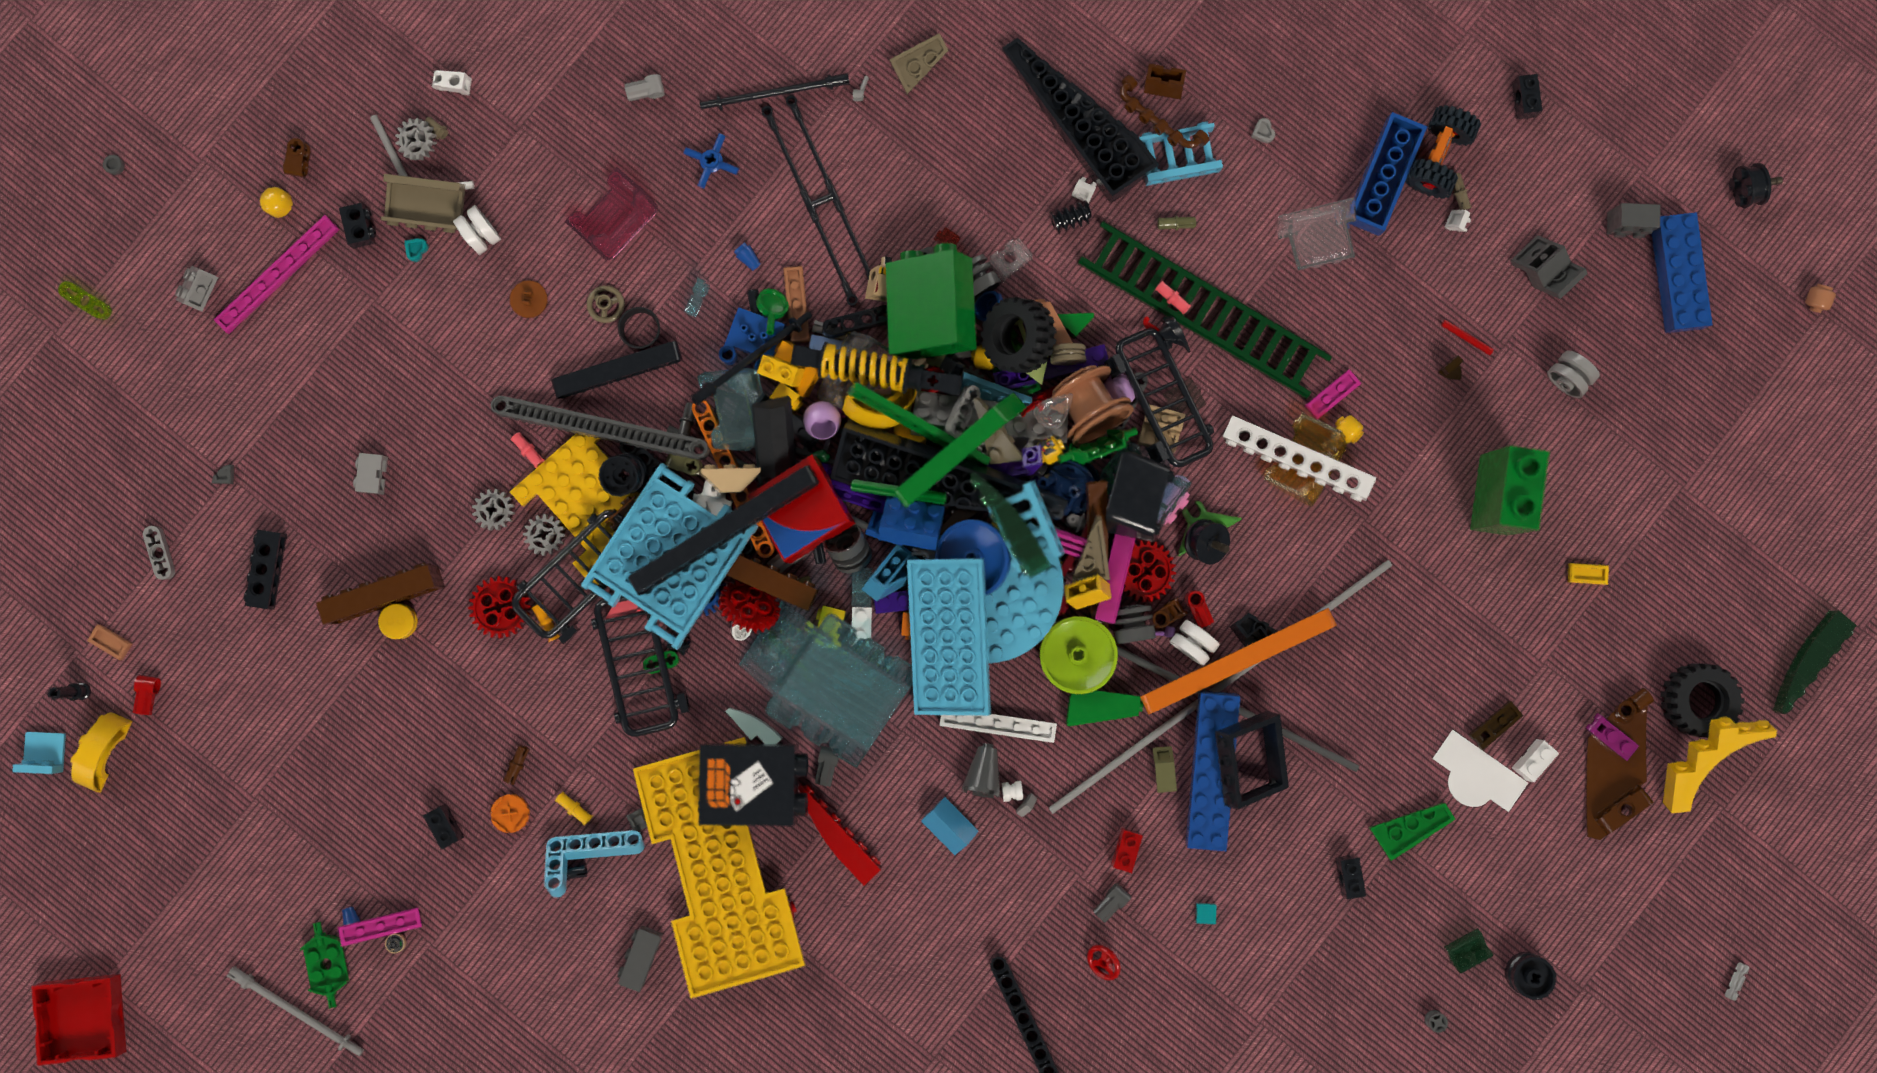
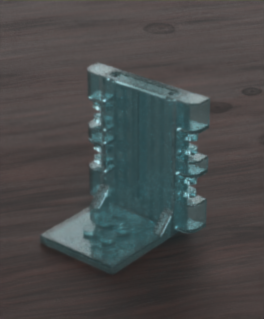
[739,601,913,768]

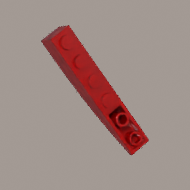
[798,783,881,886]

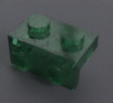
[1444,928,1493,974]

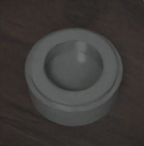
[103,155,125,175]

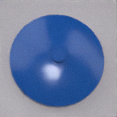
[935,520,1011,596]

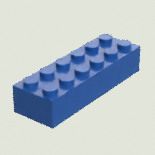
[1344,112,1428,236]
[1652,212,1713,333]

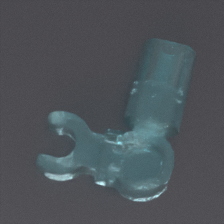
[684,278,710,318]

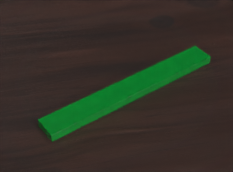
[848,382,991,466]

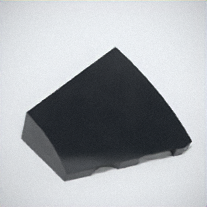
[1229,613,1277,647]

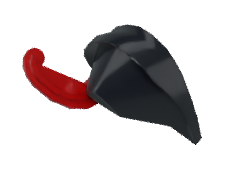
[1143,315,1191,353]

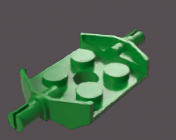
[1057,427,1138,465]
[300,921,349,1009]

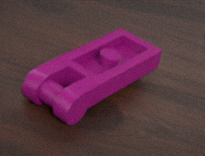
[1585,713,1639,761]

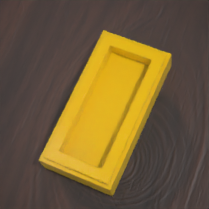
[1568,563,1609,585]

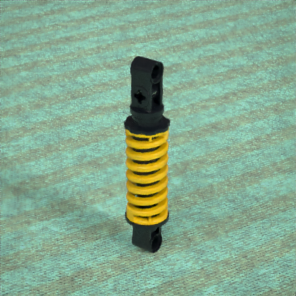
[790,342,963,396]

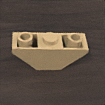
[700,464,760,493]

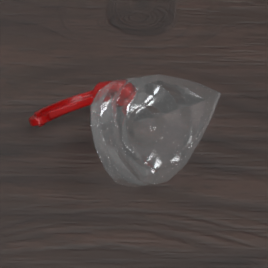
[1021,393,1073,430]

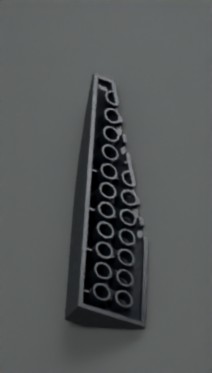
[830,419,1068,519]

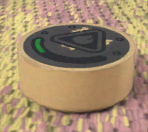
[385,933,406,953]

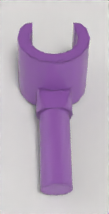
[1155,626,1175,638]

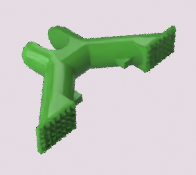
[1177,501,1242,557]

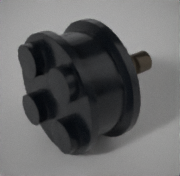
[1729,163,1783,208]

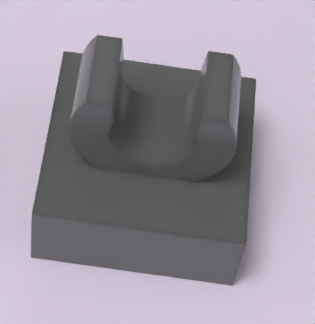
[626,808,647,831]

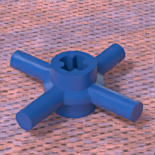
[684,133,739,189]

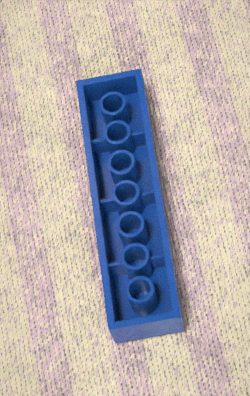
[1185,691,1240,852]

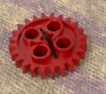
[1123,540,1176,602]
[468,576,532,638]
[718,580,781,633]

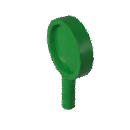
[756,288,789,335]

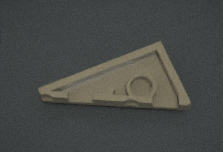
[973,397,1023,464]
[1072,516,1110,583]

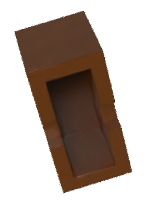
[1143,64,1187,100]

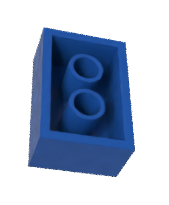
[879,496,945,551]

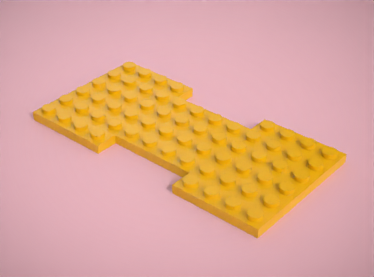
[633,737,805,998]

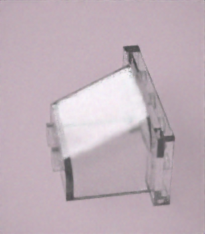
[1277,197,1356,270]

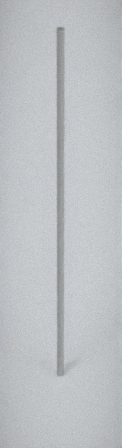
[1049,560,1392,814]

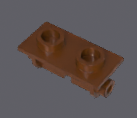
[605,496,636,531]

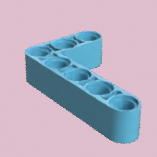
[544,830,645,898]

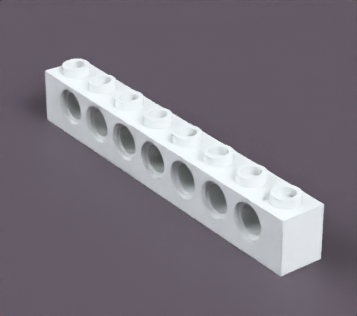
[1223,415,1376,502]

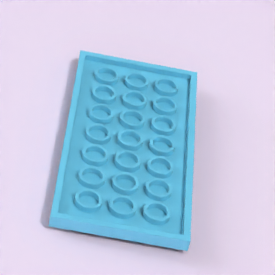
[907,558,991,716]

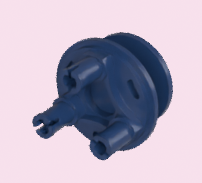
[1037,460,1101,520]

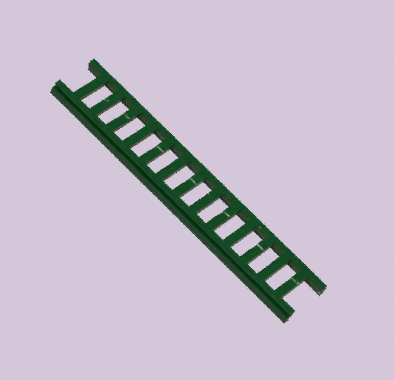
[1078,221,1332,399]

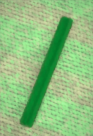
[851,479,946,504]

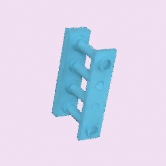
[1139,122,1223,186]
[987,480,1065,573]

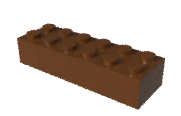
[316,562,445,625]

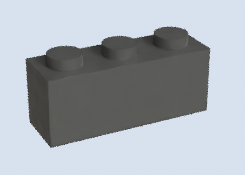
[617,925,664,992]

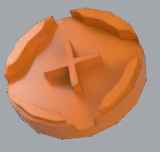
[490,794,530,833]

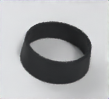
[618,307,660,349]

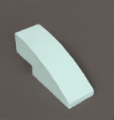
[726,708,783,744]

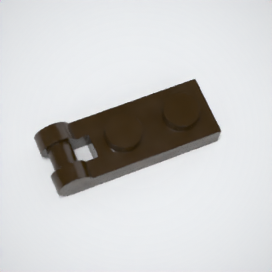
[1469,701,1524,750]

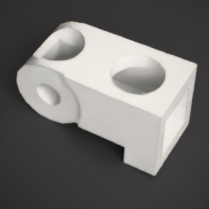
[432,70,472,95]

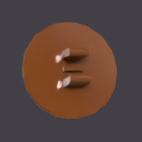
[510,281,548,318]

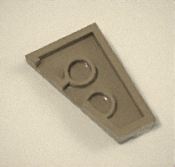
[889,33,948,94]

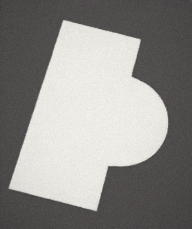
[1433,730,1528,812]

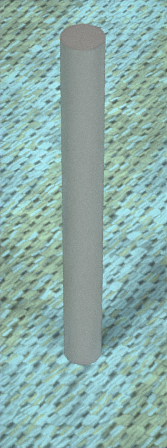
[370,115,408,177]

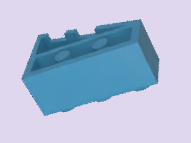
[861,545,919,601]

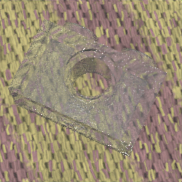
[989,238,1033,283]

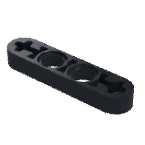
[822,305,888,339]

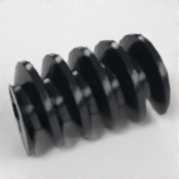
[1049,200,1092,234]

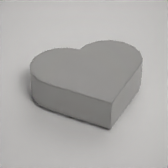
[1251,118,1275,143]
[1016,793,1037,817]

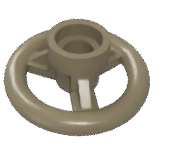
[587,285,625,323]

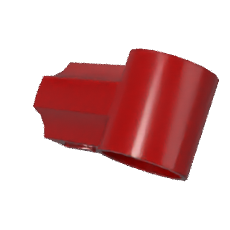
[1184,590,1214,628]
[133,675,161,715]

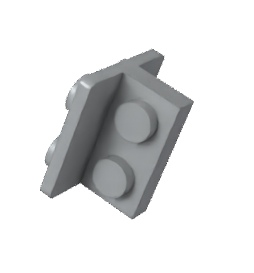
[175,266,218,312]

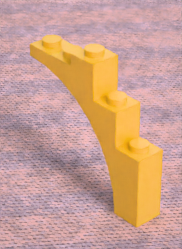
[1663,717,1777,813]

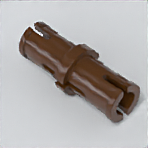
[503,745,530,785]

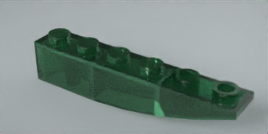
[969,472,1051,578]
[1773,610,1857,714]

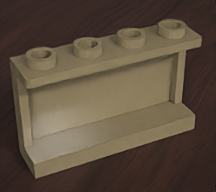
[381,174,465,233]

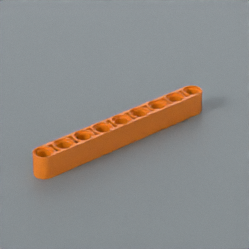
[692,400,775,558]

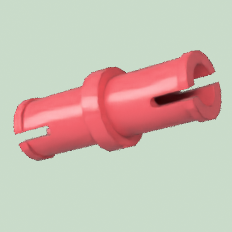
[1154,280,1191,315]
[511,432,545,468]

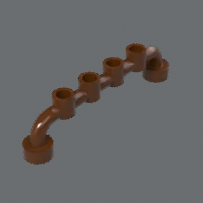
[1119,75,1210,149]

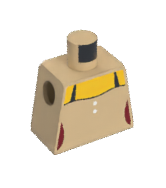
[865,257,893,302]

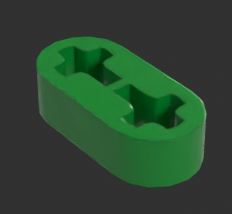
[643,651,680,674]

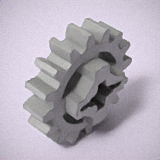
[395,118,437,161]
[472,489,515,531]
[523,514,566,556]

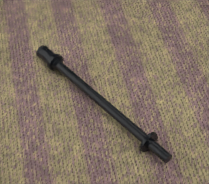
[700,72,850,111]
[690,311,812,406]

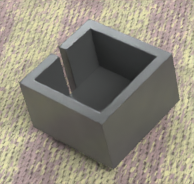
[1607,203,1660,239]

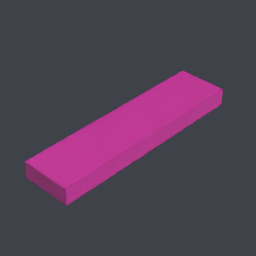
[338,907,422,947]

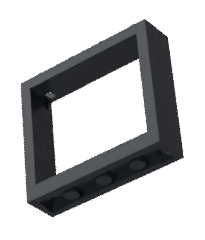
[1215,711,1289,810]

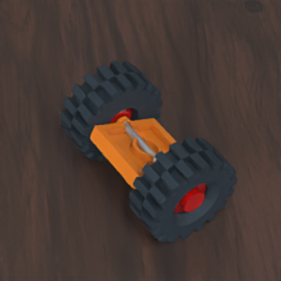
[1405,105,1481,199]

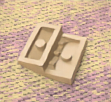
[1138,404,1185,453]

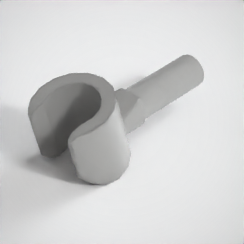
[853,76,869,101]

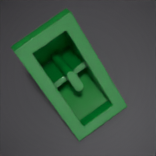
[1057,313,1094,339]

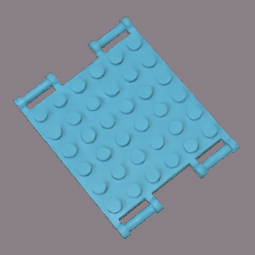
[581,463,758,650]

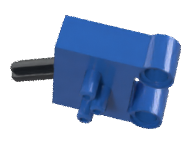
[719,289,786,378]

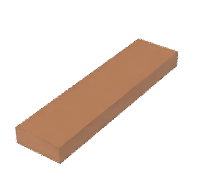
[783,266,810,343]

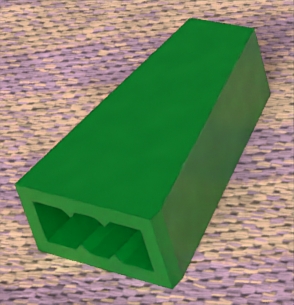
[1065,690,1143,726]

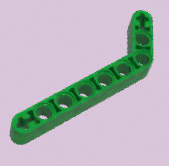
[893,392,1026,508]

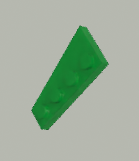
[1368,802,1456,861]

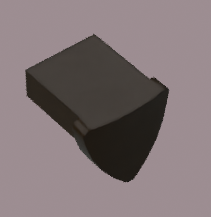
[1438,355,1464,380]

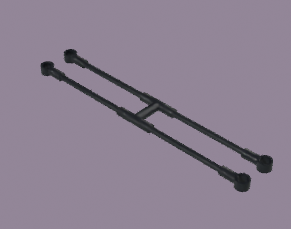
[762,95,871,307]

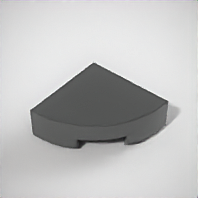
[212,465,234,484]

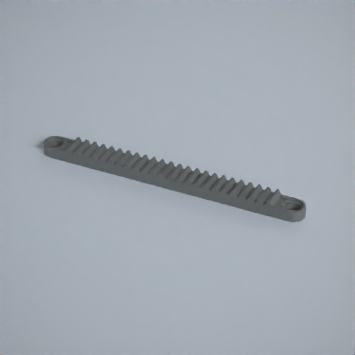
[491,396,710,460]

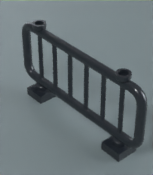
[1104,328,1214,468]
[512,509,624,644]
[591,596,690,737]

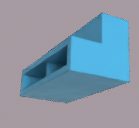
[921,797,979,855]

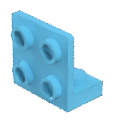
[13,732,66,774]

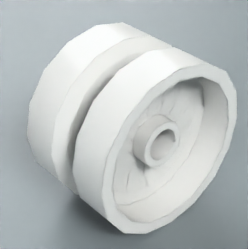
[453,205,501,255]
[1170,620,1220,667]

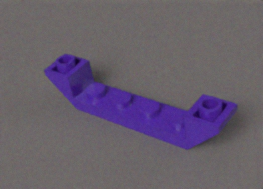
[986,445,1043,478]

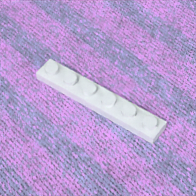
[939,714,1057,743]

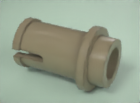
[424,117,448,140]

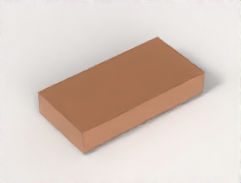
[87,624,132,660]

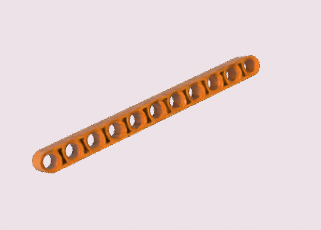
[1140,608,1337,715]

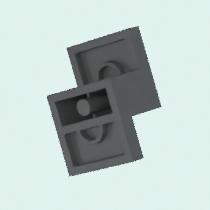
[1510,235,1588,299]

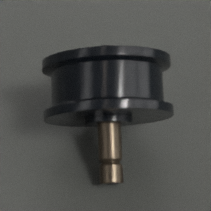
[1184,519,1230,565]

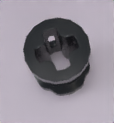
[667,633,692,656]

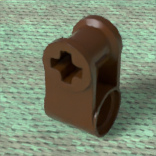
[283,138,311,177]
[1149,597,1188,628]

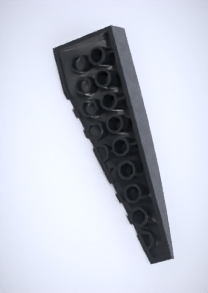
[1002,38,1159,204]

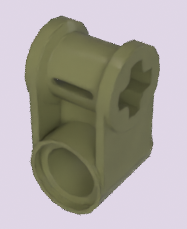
[665,454,703,476]

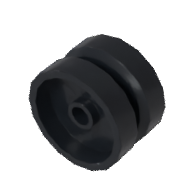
[1505,952,1556,1000]

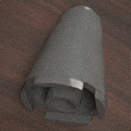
[962,743,1000,798]

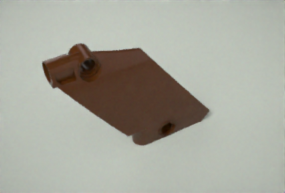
[1586,688,1654,840]

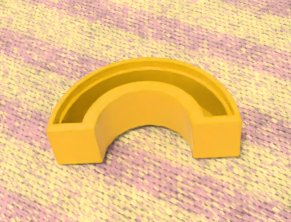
[842,389,917,429]
[70,712,133,793]

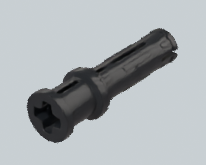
[47,683,91,701]

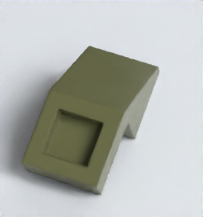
[1153,746,1177,793]

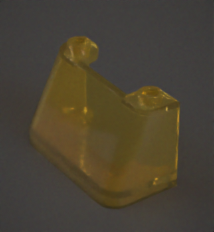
[1264,413,1347,507]

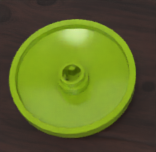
[1040,616,1118,694]

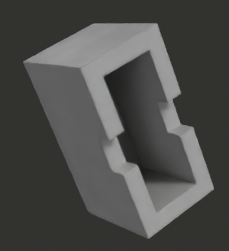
[353,453,388,495]

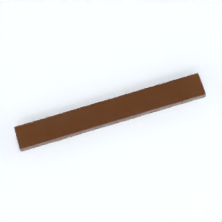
[1086,480,1109,629]

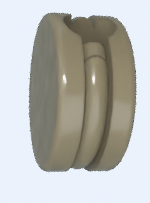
[1050,343,1086,366]

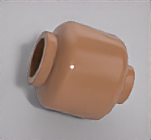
[1805,284,1836,313]

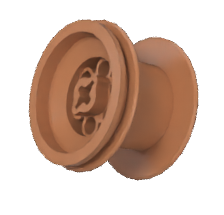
[1048,365,1134,446]

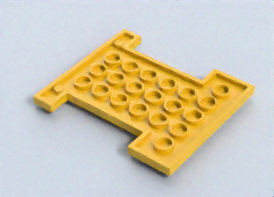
[510,433,640,586]

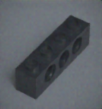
[244,529,287,610]

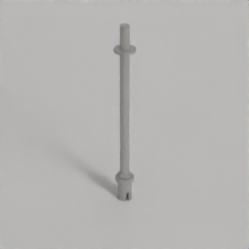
[227,966,364,1057]

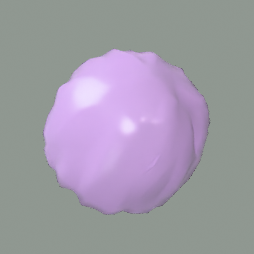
[1103,374,1135,402]

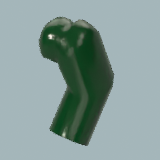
[808,449,830,463]

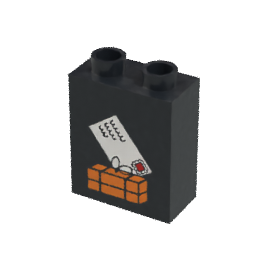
[698,743,808,826]

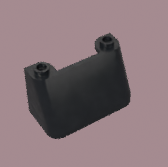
[1106,450,1175,542]

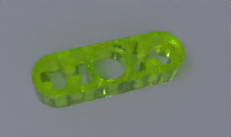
[58,281,112,320]

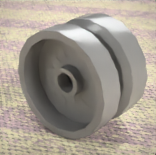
[1547,350,1600,398]

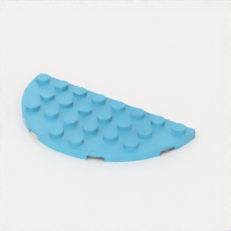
[986,522,1064,663]

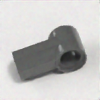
[815,746,841,787]
[1093,883,1132,923]

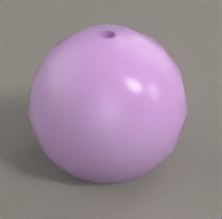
[803,401,842,440]

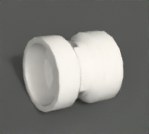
[1002,781,1023,802]

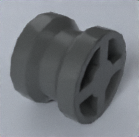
[1424,1010,1448,1033]

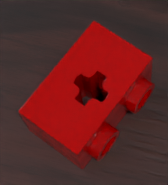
[1111,828,1143,873]

